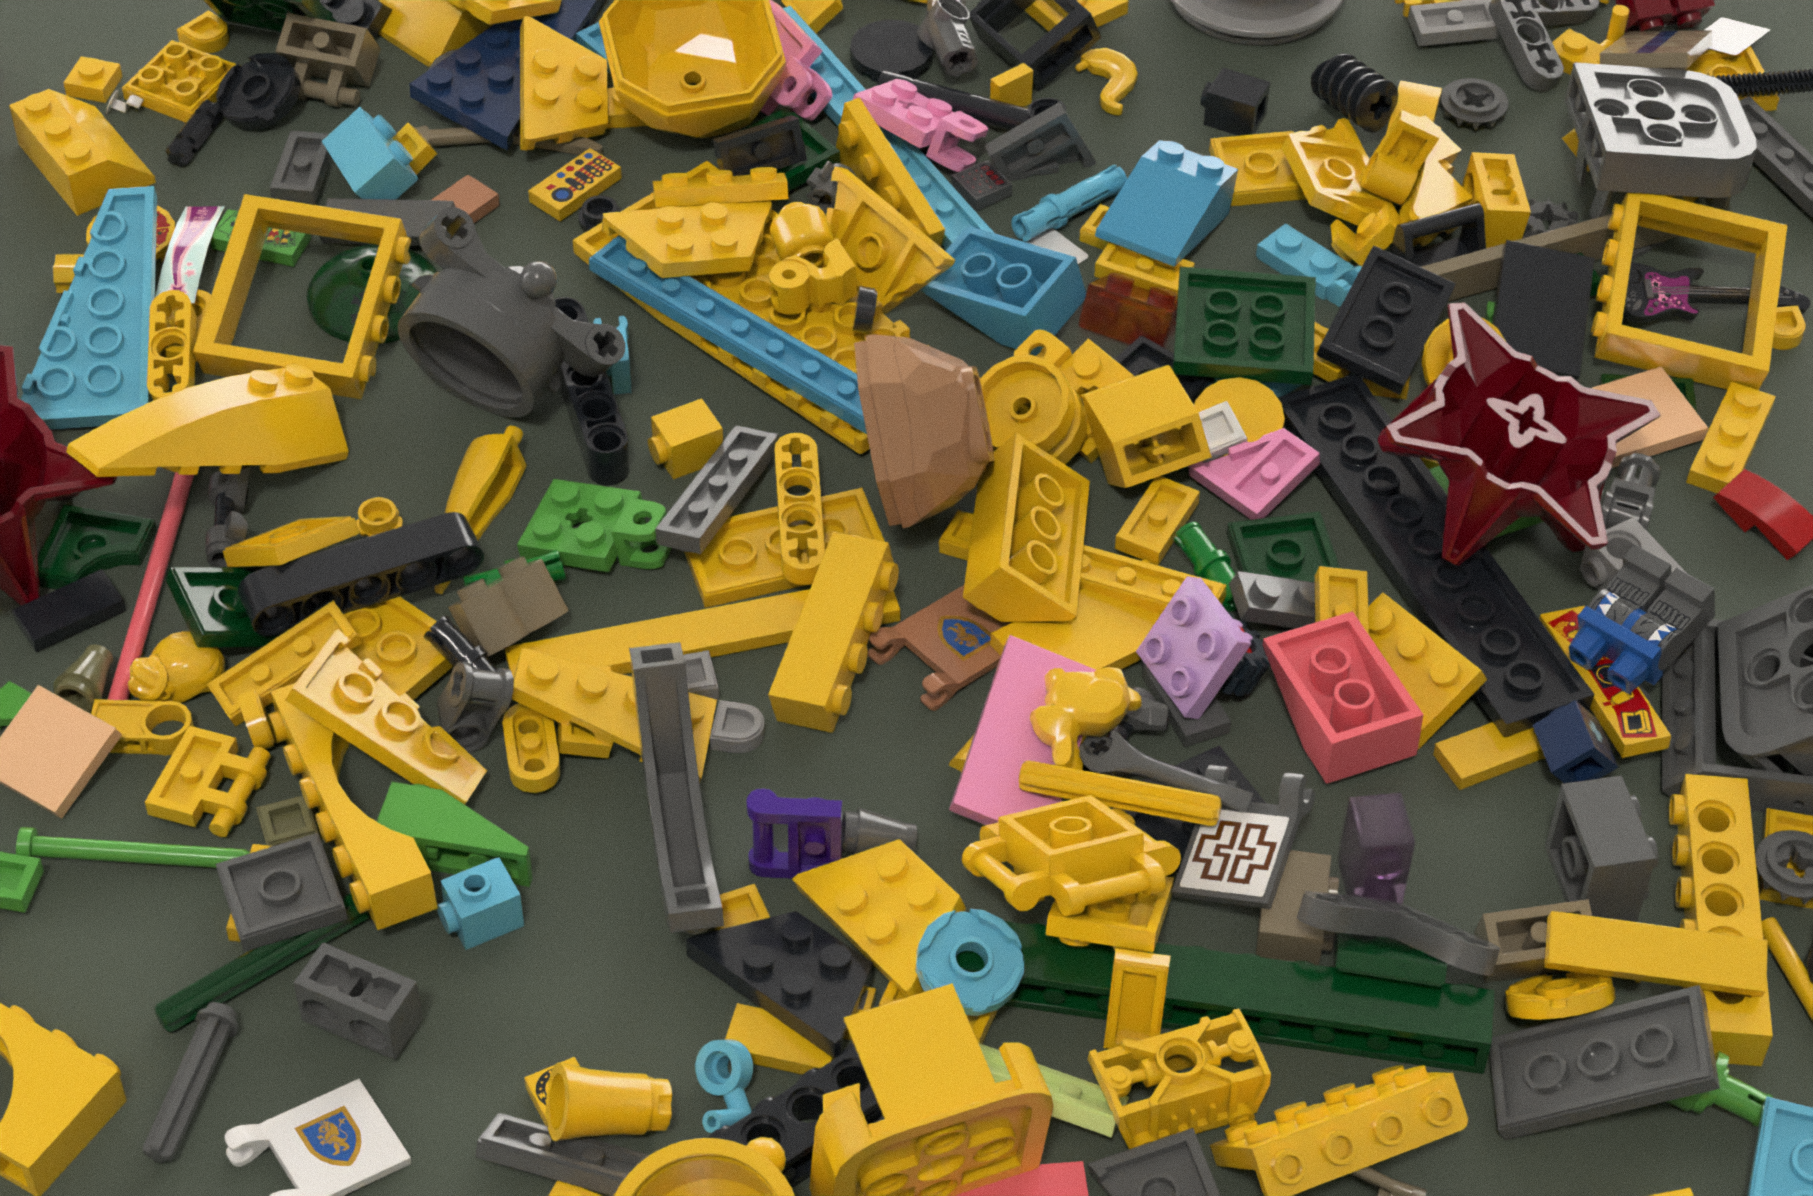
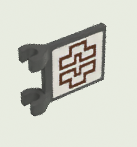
[1171,765,1315,909]

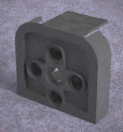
[1565,62,1757,219]
[1717,584,1813,776]

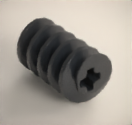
[1310,53,1399,133]

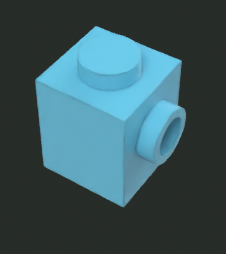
[437,857,524,950]

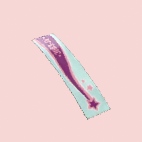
[155,206,225,303]

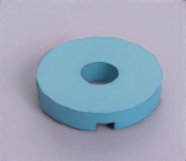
[915,909,1024,1016]

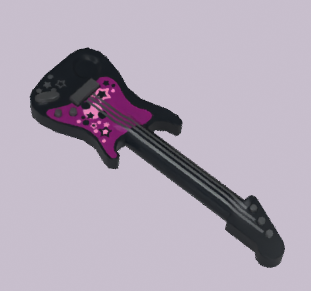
[1623,262,1811,323]

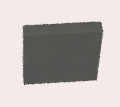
[215,833,348,952]

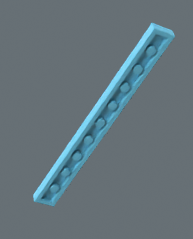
[783,6,994,250]

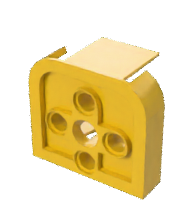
[809,983,1054,1196]

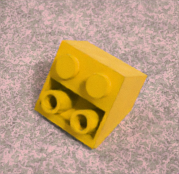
[1081,365,1212,488]

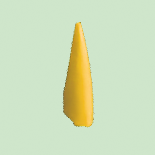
[435,426,527,594]

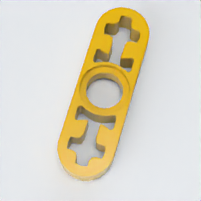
[147,290,197,401]

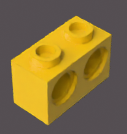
[1462,152,1531,249]

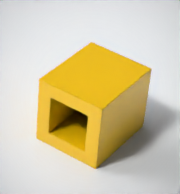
[648,398,723,480]

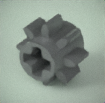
[806,161,857,215]

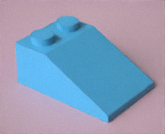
[1095,140,1238,267]
[920,226,1087,355]

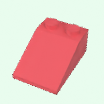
[1262,611,1424,784]

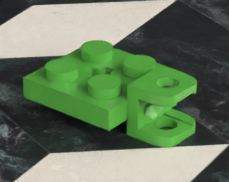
[517,479,672,572]

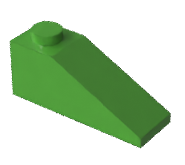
[377,782,533,887]

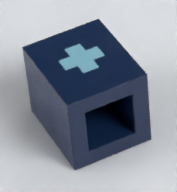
[1532,700,1618,783]

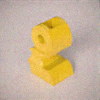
[769,238,857,315]

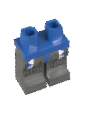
[1569,544,1715,694]

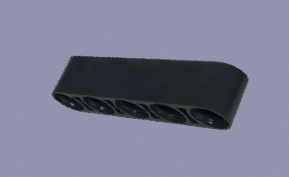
[554,297,630,486]
[238,512,484,636]

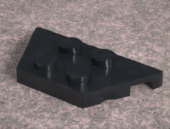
[686,911,873,1059]

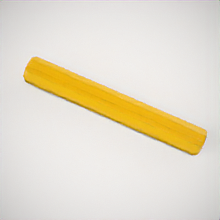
[1018,760,1222,826]

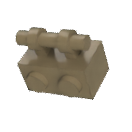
[275,13,381,108]

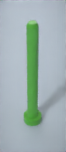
[16,827,250,868]

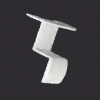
[106,90,143,115]

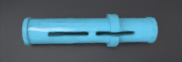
[1011,164,1127,242]

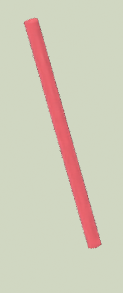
[107,472,194,700]

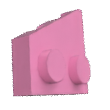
[1188,428,1320,520]

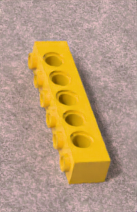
[1669,774,1773,1067]

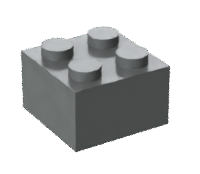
[1545,775,1659,922]

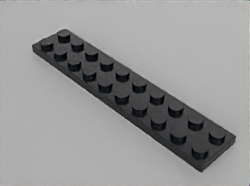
[1277,374,1595,737]

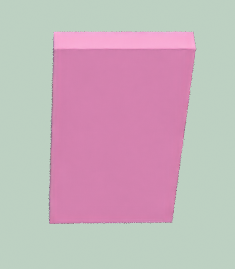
[949,635,1096,825]

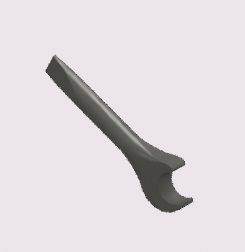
[1079,731,1254,813]

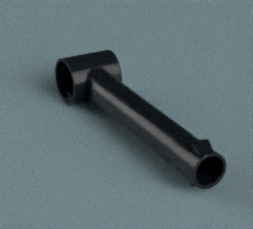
[877,71,1066,130]

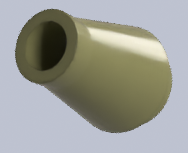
[53,644,113,713]

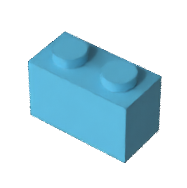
[322,107,418,200]

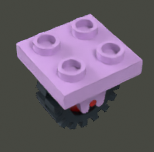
[1136,576,1270,719]

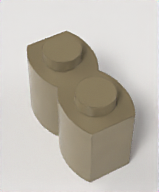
[448,556,569,657]

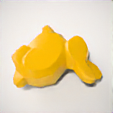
[1030,667,1142,770]

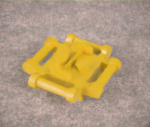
[962,795,1181,917]

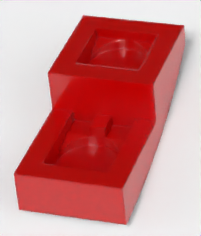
[1713,469,1813,561]

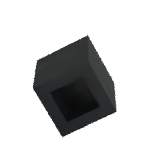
[1200,68,1270,136]

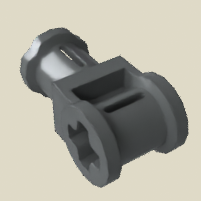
[1601,453,1661,531]

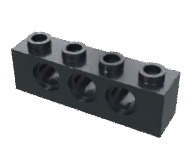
[708,1042,882,1188]

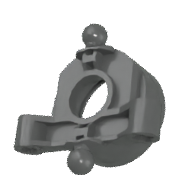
[398,207,625,417]

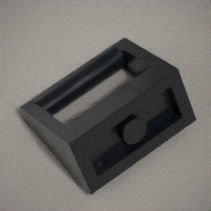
[1390,203,1486,267]

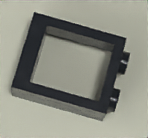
[969,0,1102,91]

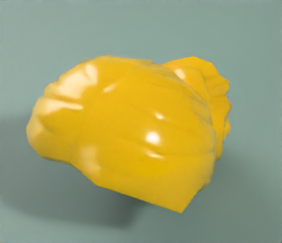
[128,631,225,703]

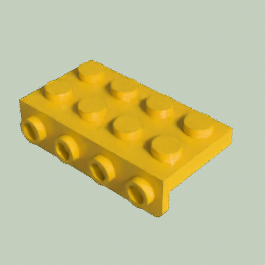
[1210,1065,1468,1196]

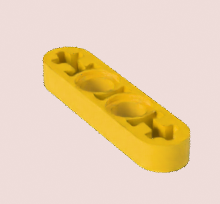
[774,433,825,586]

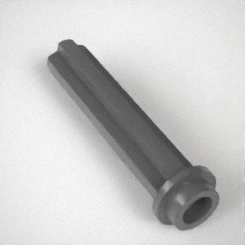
[143,1002,239,1164]

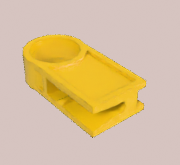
[91,699,194,756]

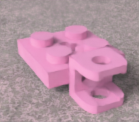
[760,0,832,121]
[852,79,988,172]

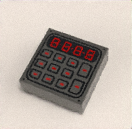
[952,160,1012,211]

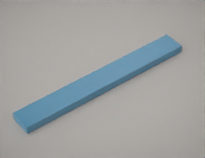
[589,235,867,434]

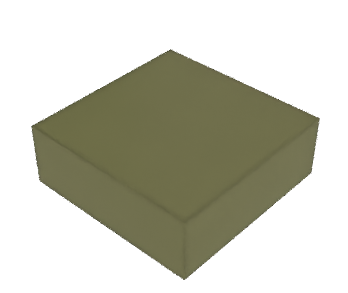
[256,795,318,846]

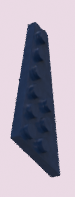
[409,0,605,151]

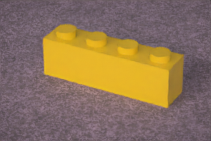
[768,532,899,733]

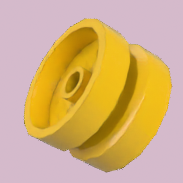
[980,355,1087,464]

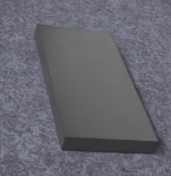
[1490,985,1720,1140]

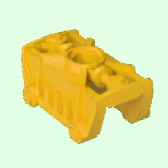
[1088,1008,1271,1149]

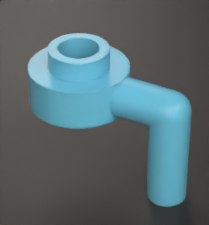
[695,1039,753,1133]

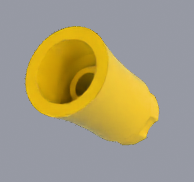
[546,1062,672,1141]

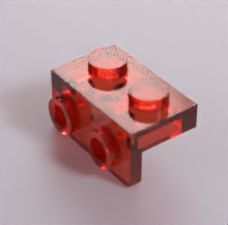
[1079,273,1177,348]

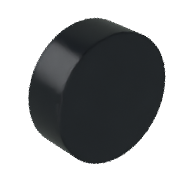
[852,286,877,333]

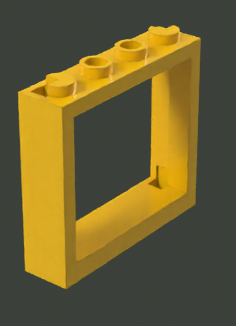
[1591,192,1788,390]
[193,194,412,399]

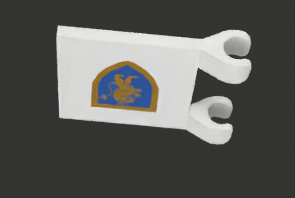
[225,1079,411,1196]

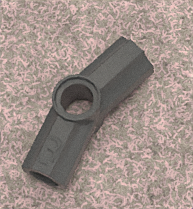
[917,0,979,77]

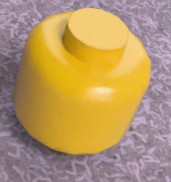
[770,202,834,267]

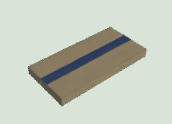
[1600,30,1713,70]

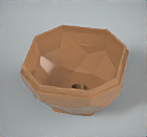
[854,335,994,528]

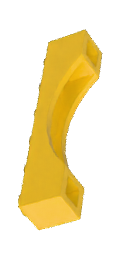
[267,683,438,931]

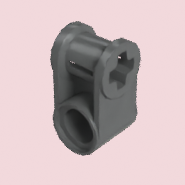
[437,661,514,753]

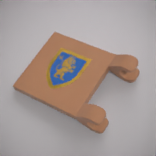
[867,585,1010,711]

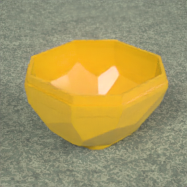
[599,0,786,138]

